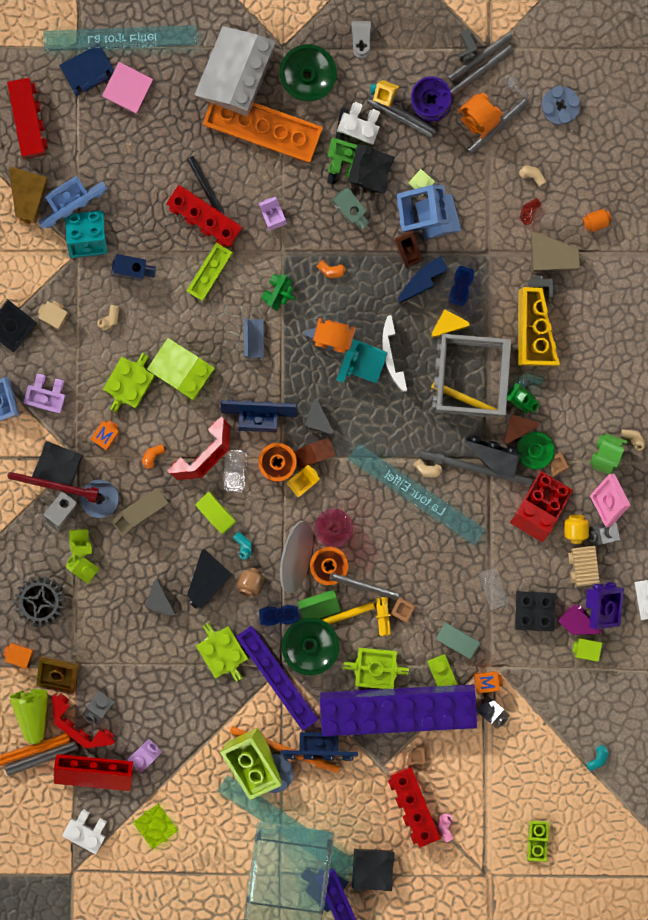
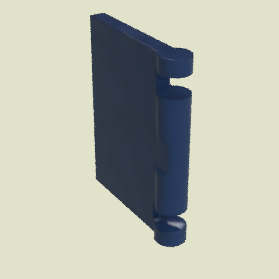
[59,44,114,97]

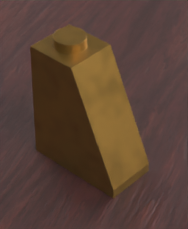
[9,166,49,225]

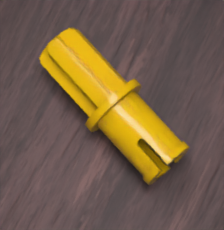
[375,597,391,636]

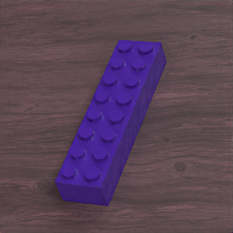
[320,684,477,736]

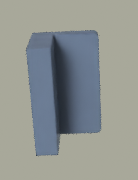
[244,318,264,358]

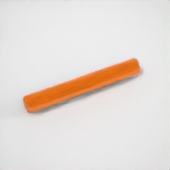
[0,733,71,766]

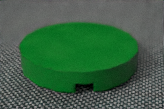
[517,431,555,470]

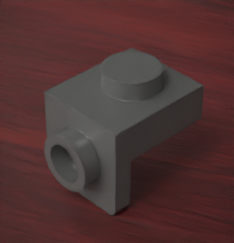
[458,29,477,61]
[528,276,556,300]
[588,522,621,546]
[82,691,114,725]
[476,696,510,729]

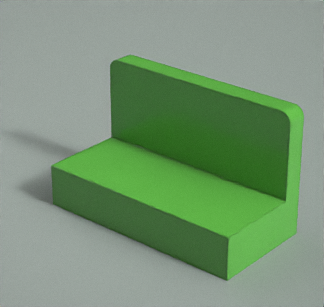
[297,590,340,619]

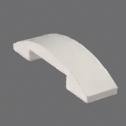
[382,315,407,392]

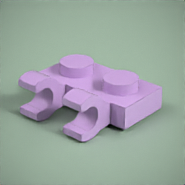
[23,374,66,413]

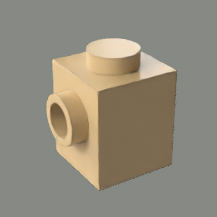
[38,301,69,330]

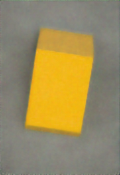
[431,309,470,338]

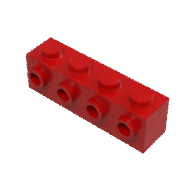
[7,77,48,160]
[166,185,244,247]
[54,754,133,791]
[388,766,441,848]

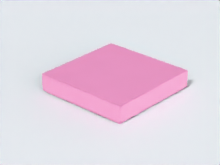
[102,62,153,114]
[590,474,631,527]

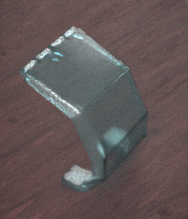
[244,822,334,920]

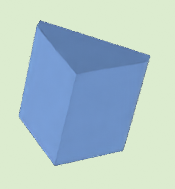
[415,194,461,240]
[0,377,21,422]

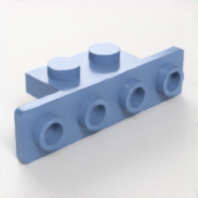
[38,176,107,229]

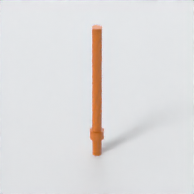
[229,726,340,774]

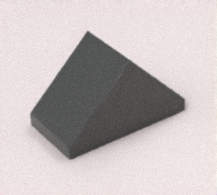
[305,398,334,435]
[145,580,176,616]

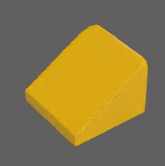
[373,80,399,107]

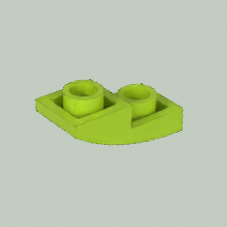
[195,492,237,534]
[527,821,549,862]

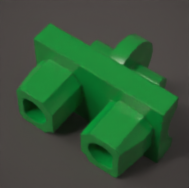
[261,274,295,311]
[506,383,540,414]

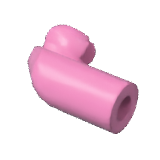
[437,813,453,843]

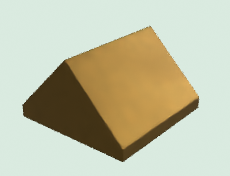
[36,656,80,693]

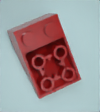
[510,470,573,543]

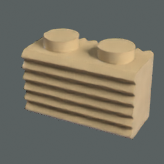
[568,546,600,587]

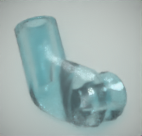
[516,372,544,388]

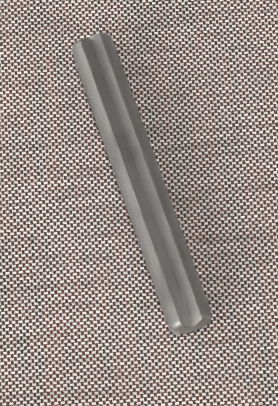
[367,93,436,137]
[5,741,79,776]

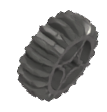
[14,576,66,628]

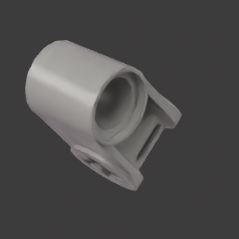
[352,21,371,59]

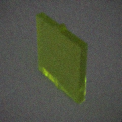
[133,803,178,850]

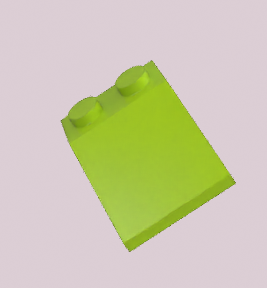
[147,338,215,401]
[220,728,282,800]

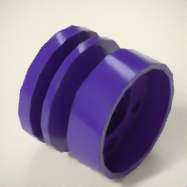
[411,76,452,122]

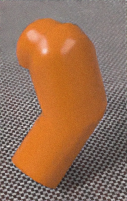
[316,260,346,278]
[142,444,166,469]

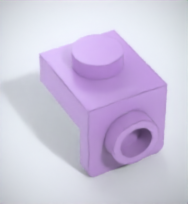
[259,197,287,231]
[127,739,162,773]

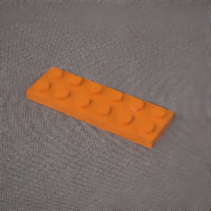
[202,102,323,164]

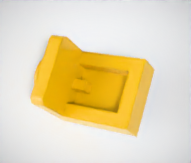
[286,465,320,497]

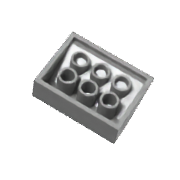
[194,26,276,117]

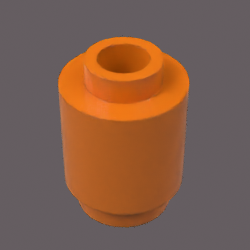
[582,208,612,232]

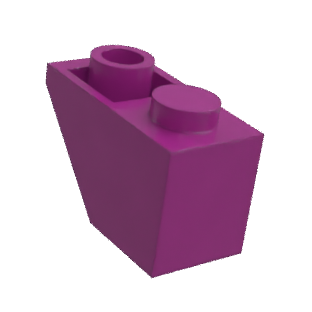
[557,604,602,634]

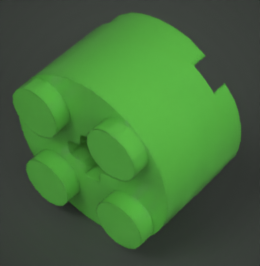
[590,433,627,475]

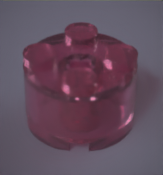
[314,509,353,547]

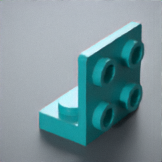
[65,210,108,258]
[336,339,388,383]

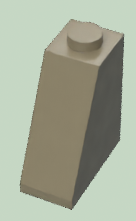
[530,232,583,272]
[111,488,168,537]

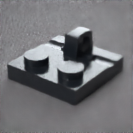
[0,299,37,353]

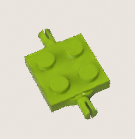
[103,353,155,413]
[196,622,249,682]
[343,648,409,689]

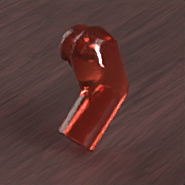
[520,198,541,225]

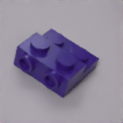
[586,582,624,629]

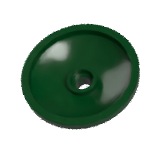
[279,44,337,102]
[282,617,340,675]

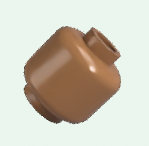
[237,568,265,598]

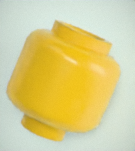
[564,515,589,544]

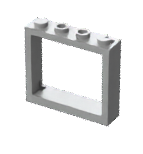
[432,334,511,418]

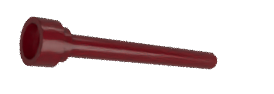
[7,472,99,503]

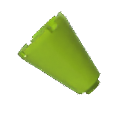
[10,689,48,744]

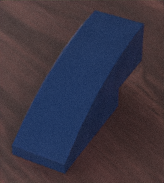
[397,256,448,304]

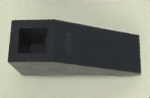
[464,435,522,478]

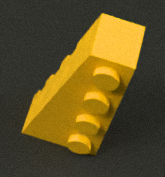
[518,287,560,367]

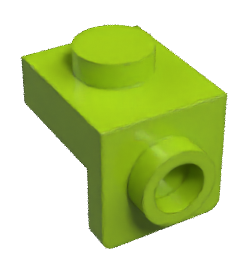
[69,529,92,557]
[65,555,100,584]

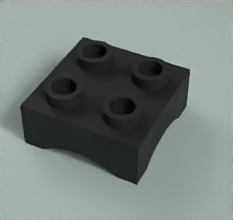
[348,145,395,194]
[32,441,83,486]
[515,591,556,632]
[352,849,395,891]

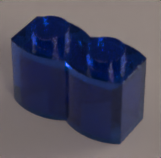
[448,266,474,308]
[259,605,299,626]

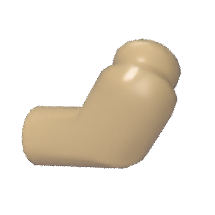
[519,165,547,187]
[97,305,119,330]
[620,429,646,451]
[413,459,442,478]

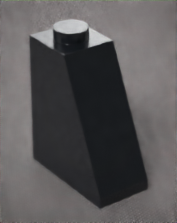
[187,549,233,609]

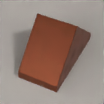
[394,231,423,268]
[503,415,540,445]
[293,438,336,469]

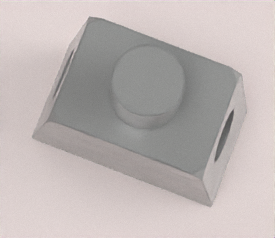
[43,492,79,532]

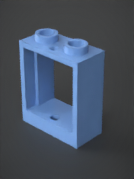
[397,185,450,232]

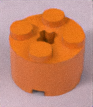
[458,92,502,138]
[313,318,356,353]
[258,443,297,482]
[310,547,348,585]

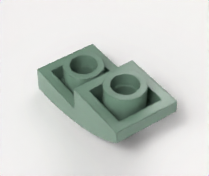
[436,622,481,659]

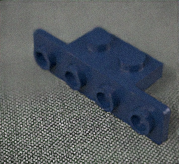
[220,399,297,433]
[280,732,358,761]

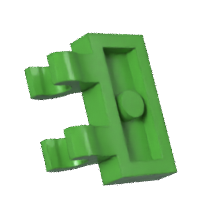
[327,138,357,178]

